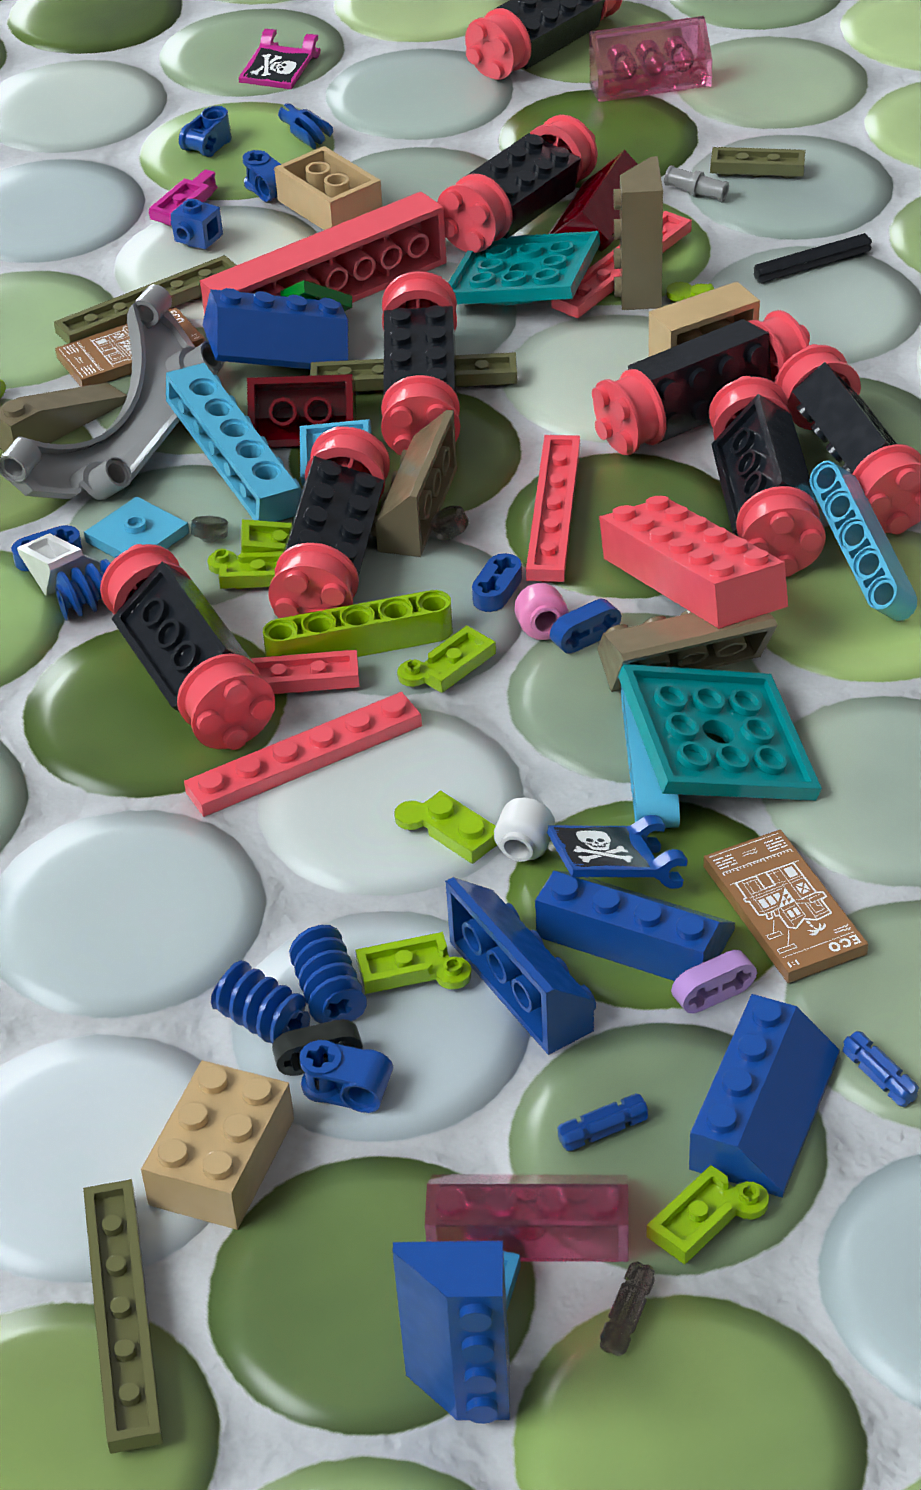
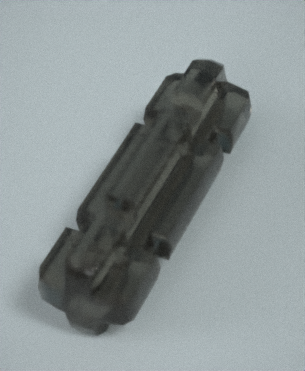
[600,1261,655,1356]

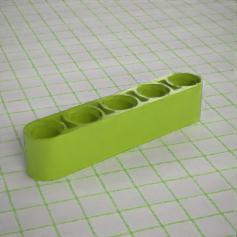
[263,590,453,657]

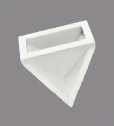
[17,533,100,596]

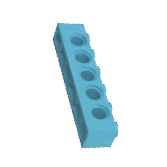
[166,363,302,522]

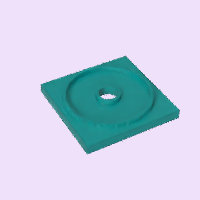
[448,231,601,305]
[618,664,822,801]

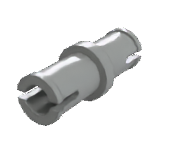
[664,165,729,202]

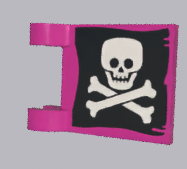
[238,28,321,89]

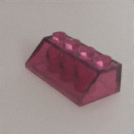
[589,16,712,102]
[425,1174,629,1262]

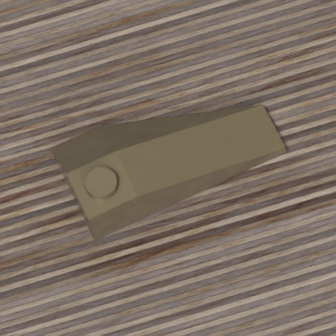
[0,383,127,452]

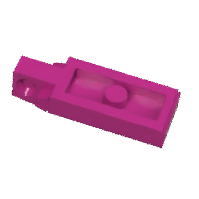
[148,169,217,226]

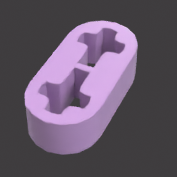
[671,950,757,1013]

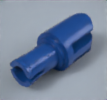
[278,103,333,149]

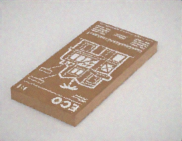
[55,307,205,387]
[703,829,868,983]

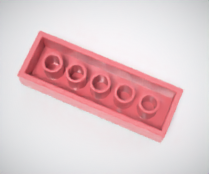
[599,496,788,629]

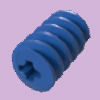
[55,555,119,620]
[289,925,367,1024]
[211,960,310,1045]

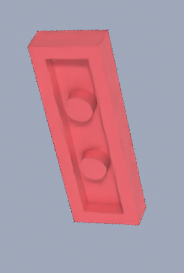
[250,650,360,694]

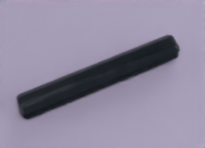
[753,233,872,283]

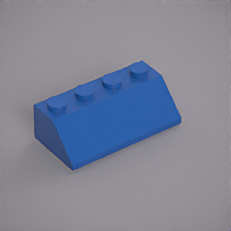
[202,288,348,369]
[535,871,735,981]
[446,877,596,1055]
[689,994,840,1198]
[392,1241,510,1424]

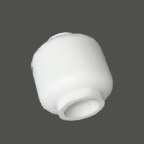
[494,797,555,862]

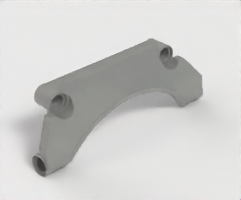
[0,284,225,500]

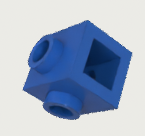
[170,199,223,250]

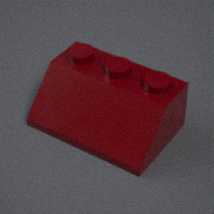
[247,374,357,448]

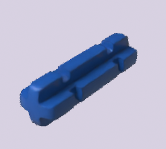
[843,1031,919,1107]
[557,1093,648,1151]

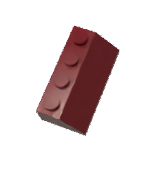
[548,150,638,252]

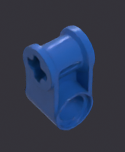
[179,106,232,157]
[242,150,281,202]
[299,1040,394,1113]

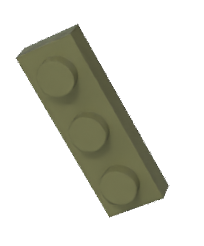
[710,147,806,178]

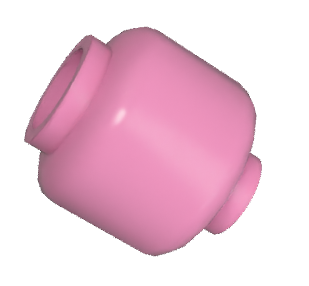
[514,583,569,640]

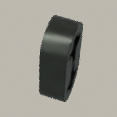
[272,1019,363,1076]

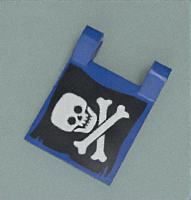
[547,815,688,889]

